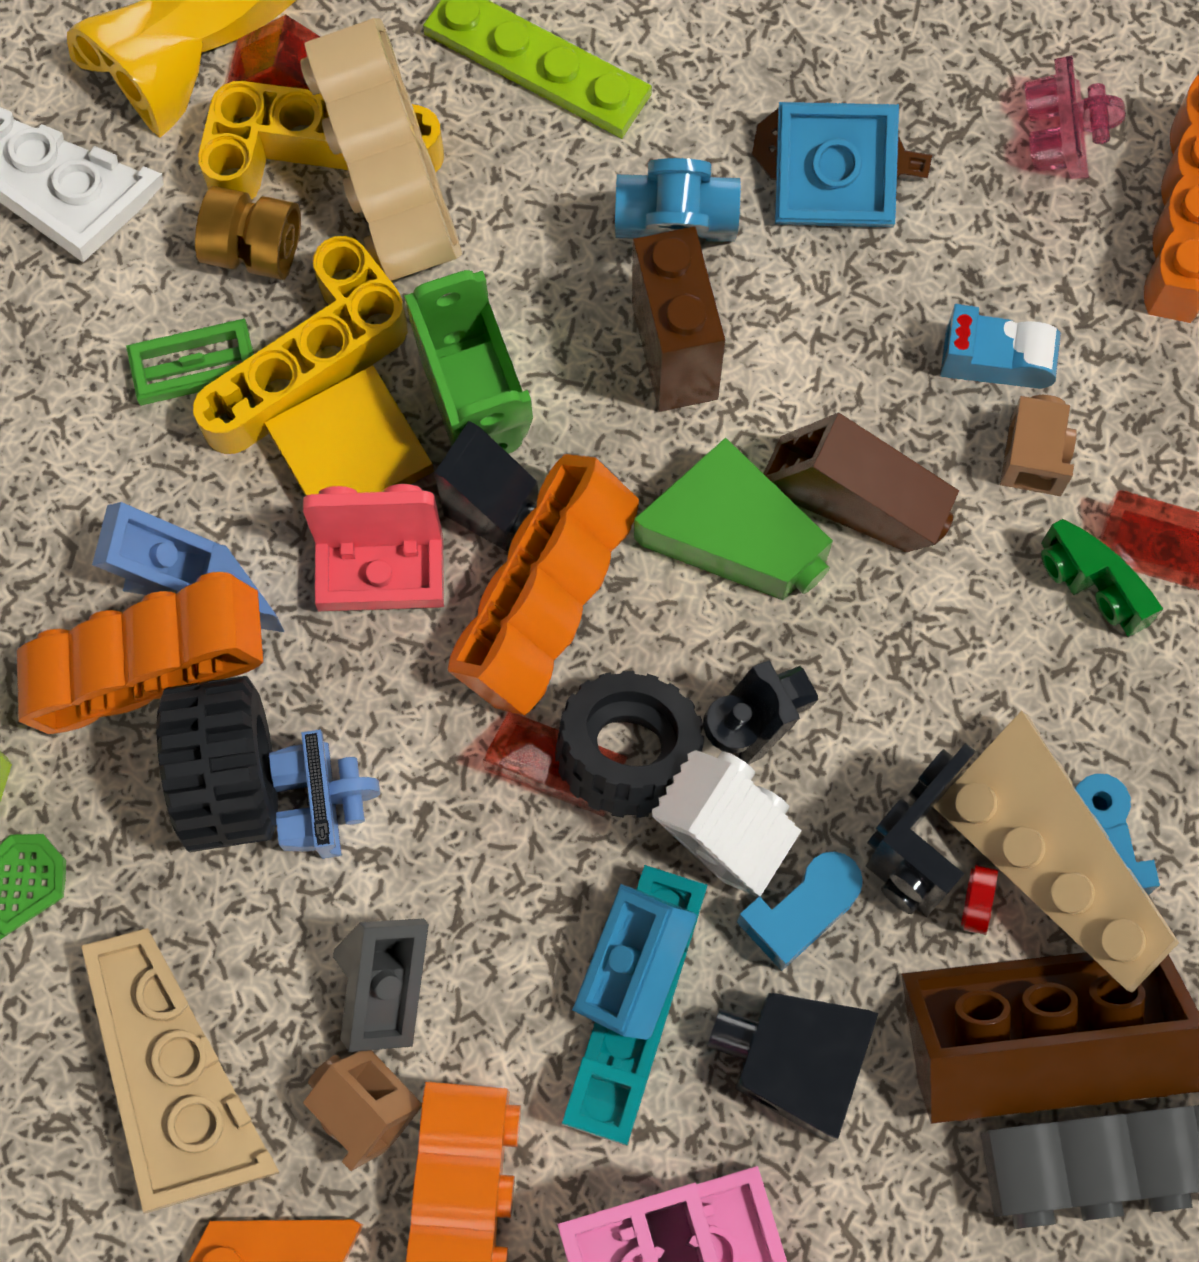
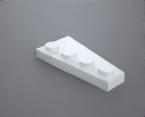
[0,107,164,262]

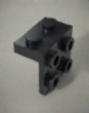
[866,743,976,918]

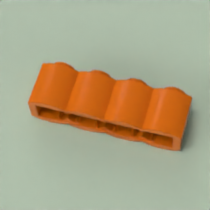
[1144,74,1199,323]
[448,454,639,716]
[17,572,263,734]
[406,1082,521,1262]

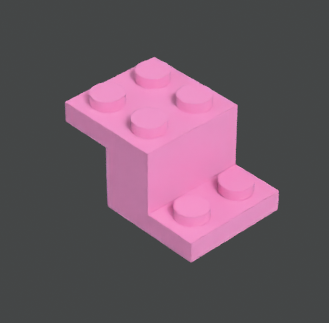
[557,1166,787,1262]

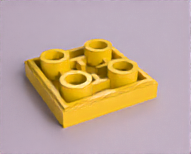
[264,365,434,496]

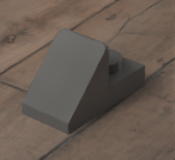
[333,918,429,1052]

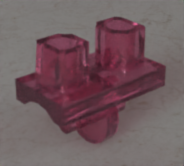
[1024,55,1126,179]

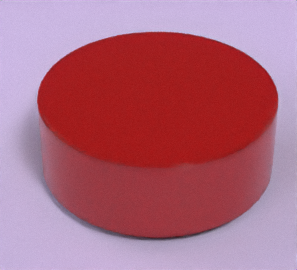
[961,865,998,935]

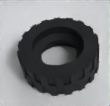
[555,671,705,818]

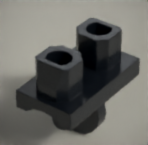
[703,660,819,765]

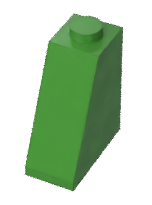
[634,437,833,600]

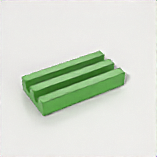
[126,318,254,406]

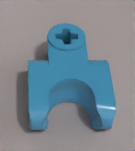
[615,158,741,242]

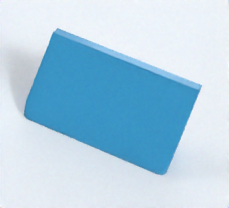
[572,884,697,1040]

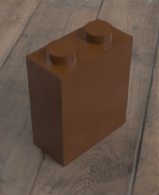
[632,226,726,412]

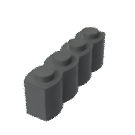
[980,1105,1199,1229]

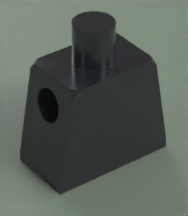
[707,993,879,1143]

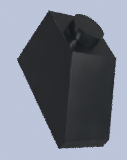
[434,421,538,551]

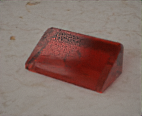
[1100,490,1199,590]
[482,712,628,817]

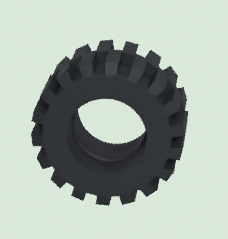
[156,676,278,852]

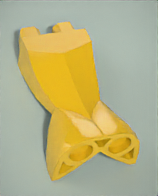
[67,0,296,138]

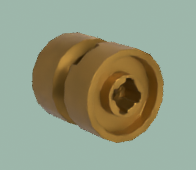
[195,186,301,280]

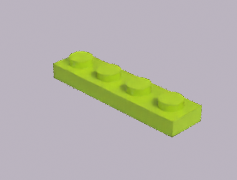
[423,0,652,139]

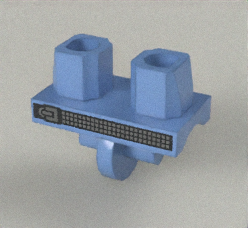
[269,729,380,859]

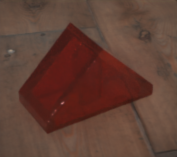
[227,14,320,90]

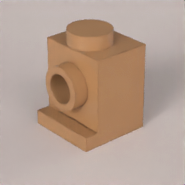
[1000,394,1077,496]
[303,1050,422,1171]

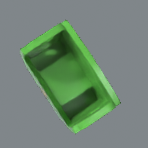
[404,270,533,454]

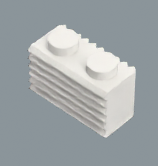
[652,750,802,897]

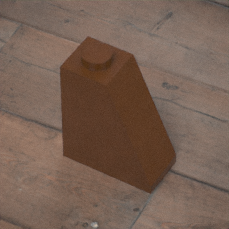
[763,412,960,552]

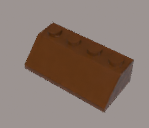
[902,952,1199,1124]

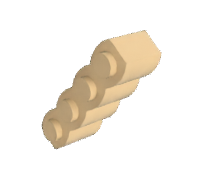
[300,18,463,281]

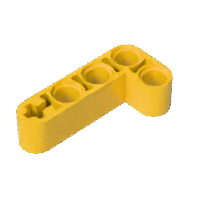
[198,81,444,200]
[193,236,408,454]

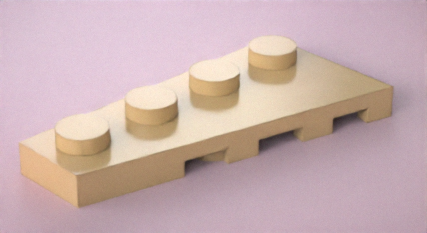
[933,710,1179,992]
[81,928,279,1214]

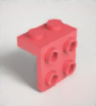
[303,484,444,612]

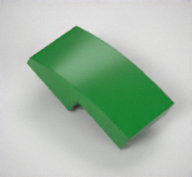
[1041,519,1163,637]

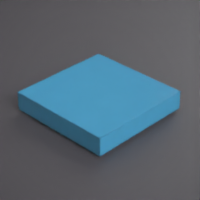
[775,102,899,228]

